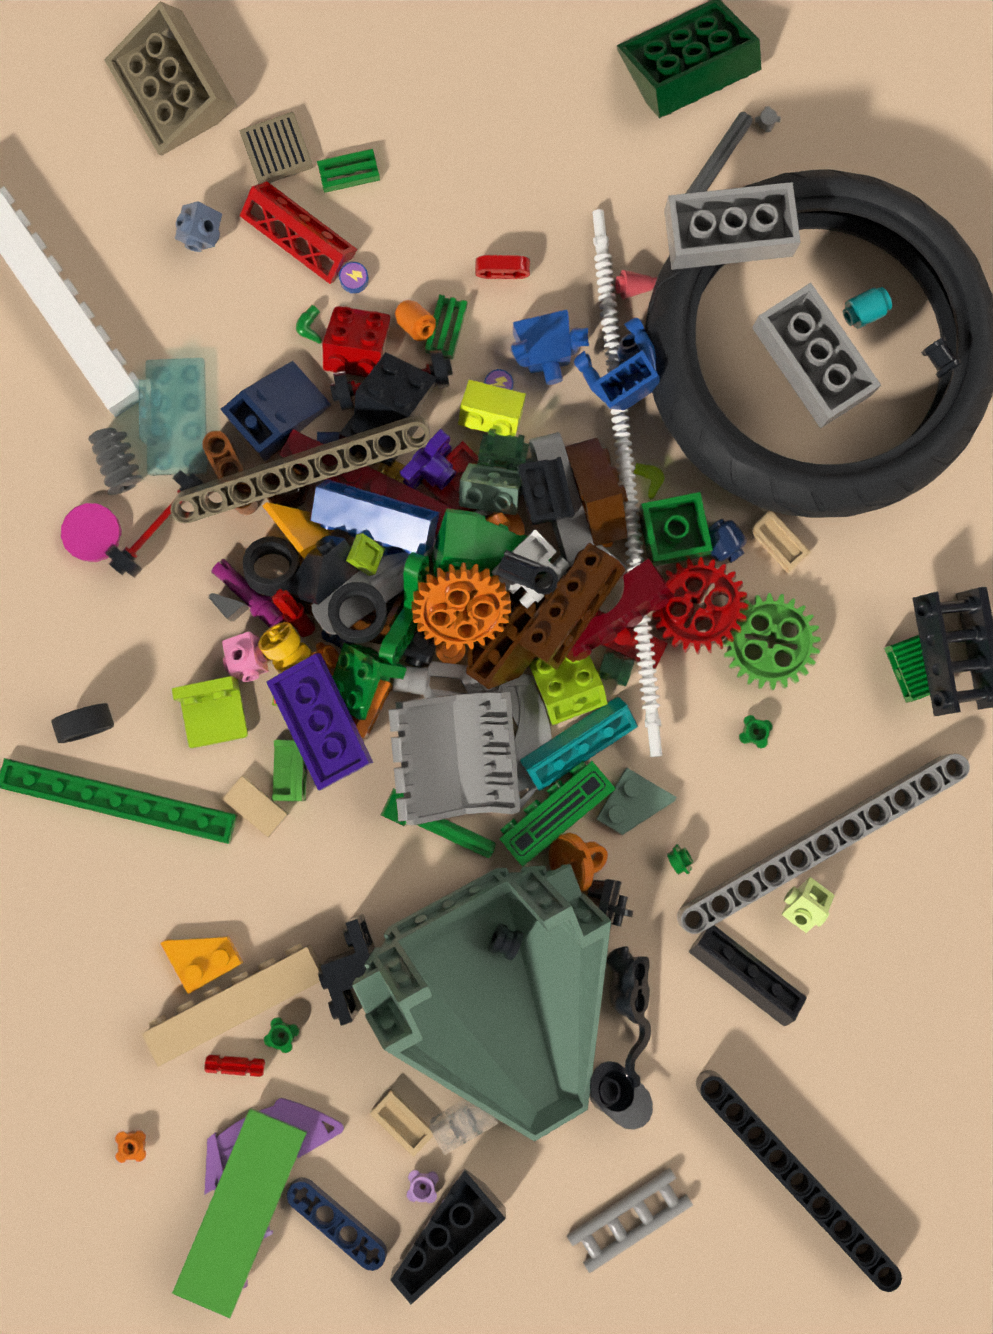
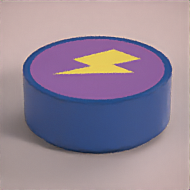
[339,262,369,294]
[484,369,513,390]

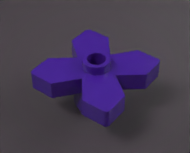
[400,429,456,490]

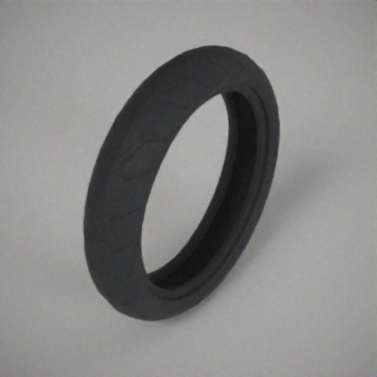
[645,169,993,518]

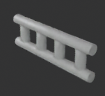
[567,1168,693,1273]

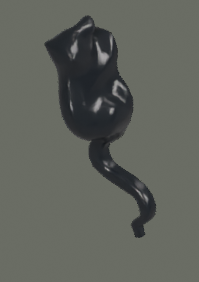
[606,946,651,1087]

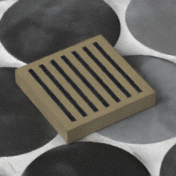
[239,112,313,184]

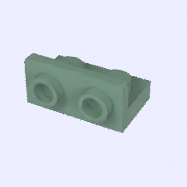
[459,463,522,515]

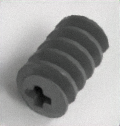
[88,428,143,495]

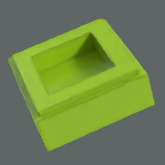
[346,533,385,576]

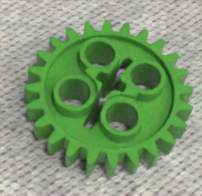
[722,593,821,690]

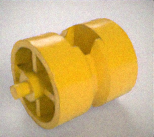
[258,622,312,674]

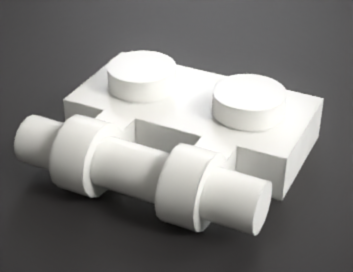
[491,529,571,609]

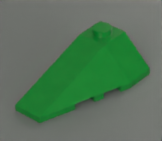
[431,509,552,577]

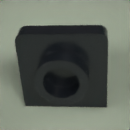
[402,630,436,668]

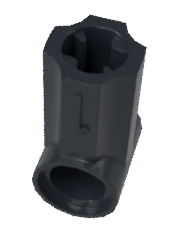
[496,549,558,595]

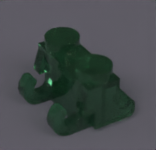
[477,428,529,471]

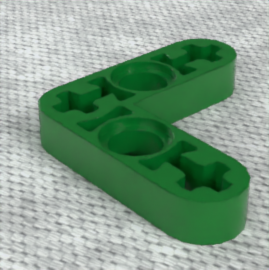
[379,552,429,666]

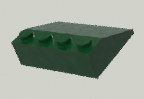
[617,0,762,119]

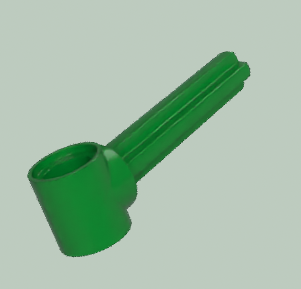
[380,788,496,858]

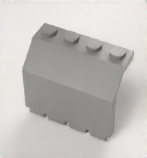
[389,691,520,825]

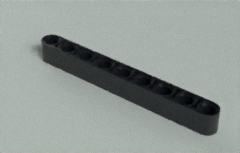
[696,1070,902,1292]

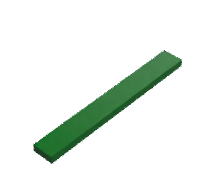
[0,758,238,844]

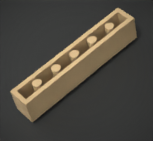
[142,943,322,1067]

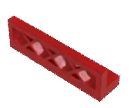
[240,181,357,284]

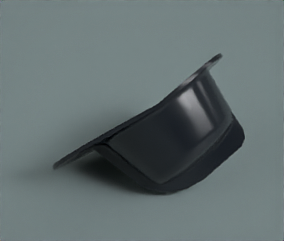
[590,1061,653,1130]

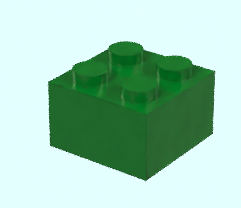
[638,492,713,567]

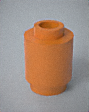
[395,300,436,341]

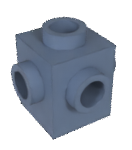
[175,201,222,252]

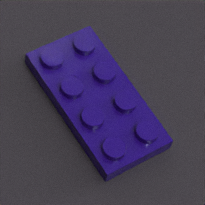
[266,653,374,791]

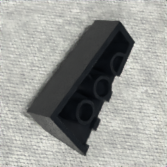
[390,1169,506,1305]

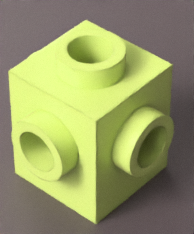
[782,877,835,933]

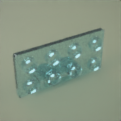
[138,358,207,476]

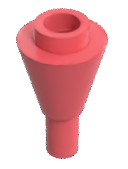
[615,270,657,300]

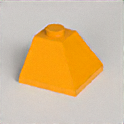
[262,502,335,559]

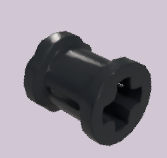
[921,336,963,378]

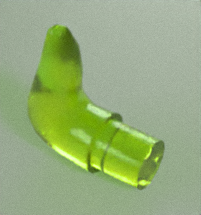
[633,462,665,500]

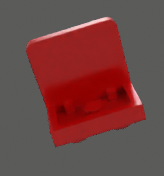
[322,306,391,377]

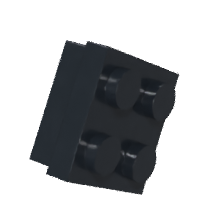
[339,352,437,467]
[318,914,375,1026]

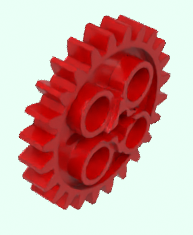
[651,557,749,655]

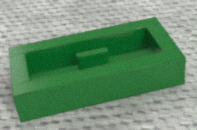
[317,149,380,193]
[425,294,468,360]

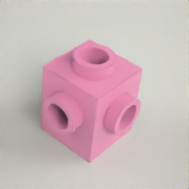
[222,632,269,682]

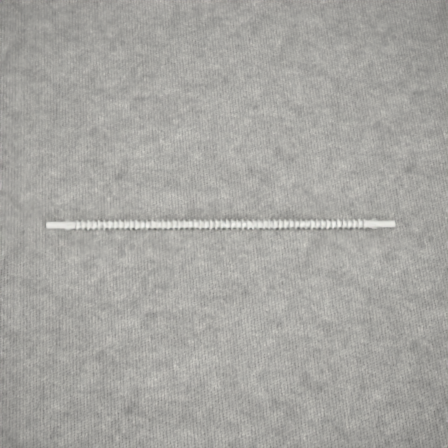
[592,209,663,757]

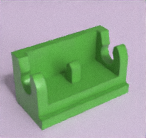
[272,740,307,801]

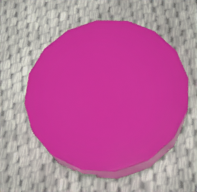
[61,503,122,562]

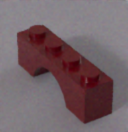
[566,559,674,662]

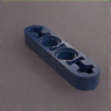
[287,1177,387,1271]

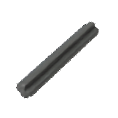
[685,112,753,194]

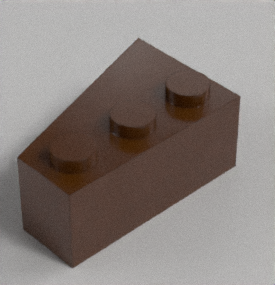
[565,437,628,546]

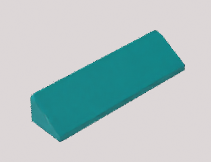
[520,697,638,791]

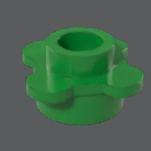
[739,715,772,749]
[667,844,694,875]
[264,1017,299,1053]

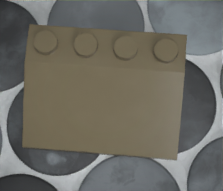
[104,1,237,155]

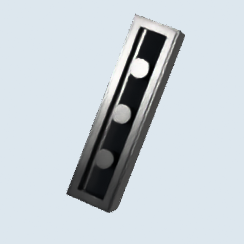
[689,925,807,1026]

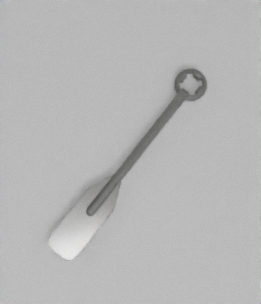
[312,457,533,634]

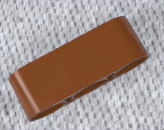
[202,431,259,515]

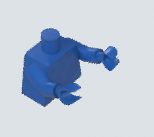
[511,310,589,385]
[574,318,660,410]

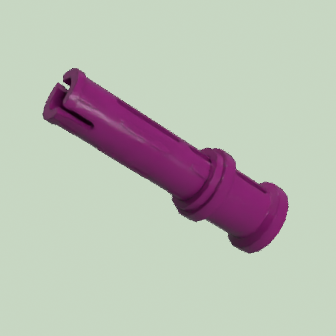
[211,559,285,628]

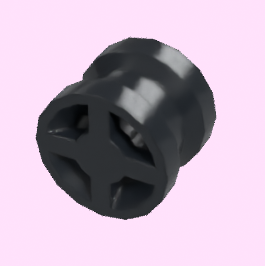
[488,923,523,961]

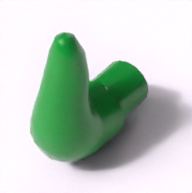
[296,305,322,344]

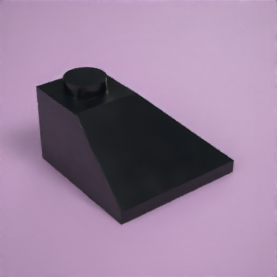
[287,535,360,605]

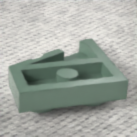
[596,768,677,835]

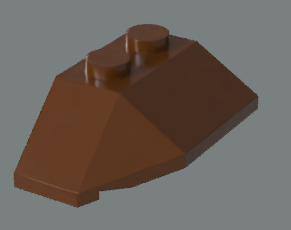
[466,578,556,689]

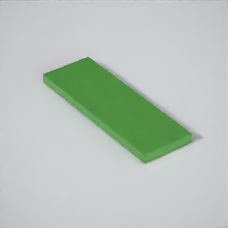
[172,1108,307,1319]

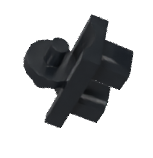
[587,879,634,928]

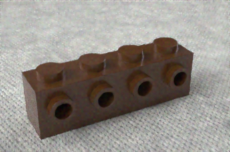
[519,542,626,670]

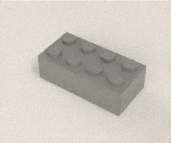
[664,182,801,270]
[752,283,881,428]

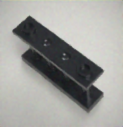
[912,587,993,716]

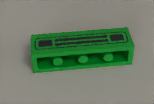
[499,761,616,867]

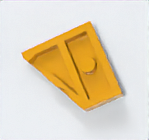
[160,936,244,994]

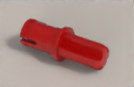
[272,589,315,637]

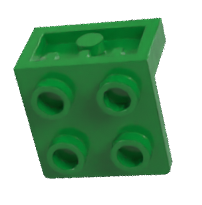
[332,642,407,720]

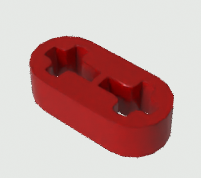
[475,255,530,279]

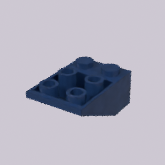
[221,361,331,461]

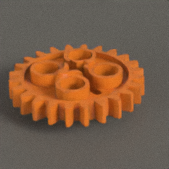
[412,563,511,650]

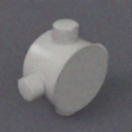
[755,106,781,132]

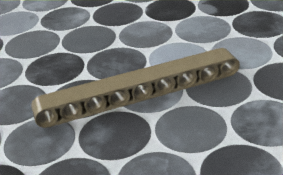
[171,416,430,523]

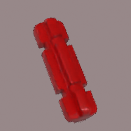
[204,1055,265,1077]

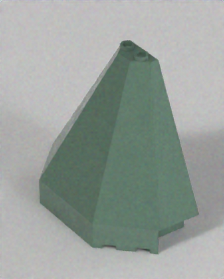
[352,864,611,1142]

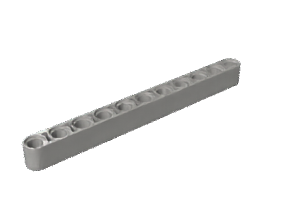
[677,754,970,934]

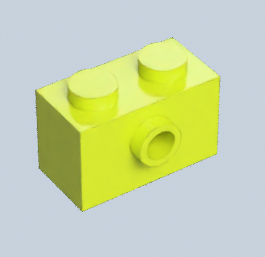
[458,380,526,439]

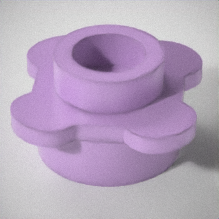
[407,1170,439,1203]

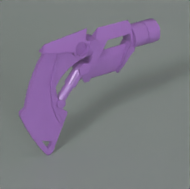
[204,1098,344,1289]

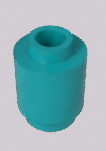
[843,287,892,329]

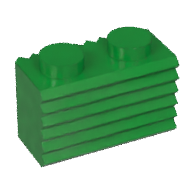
[884,635,930,703]

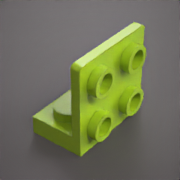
[529,655,608,725]
[171,676,248,749]

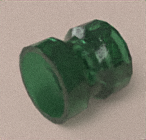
[598,650,635,687]

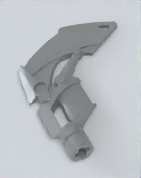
[393,661,552,808]

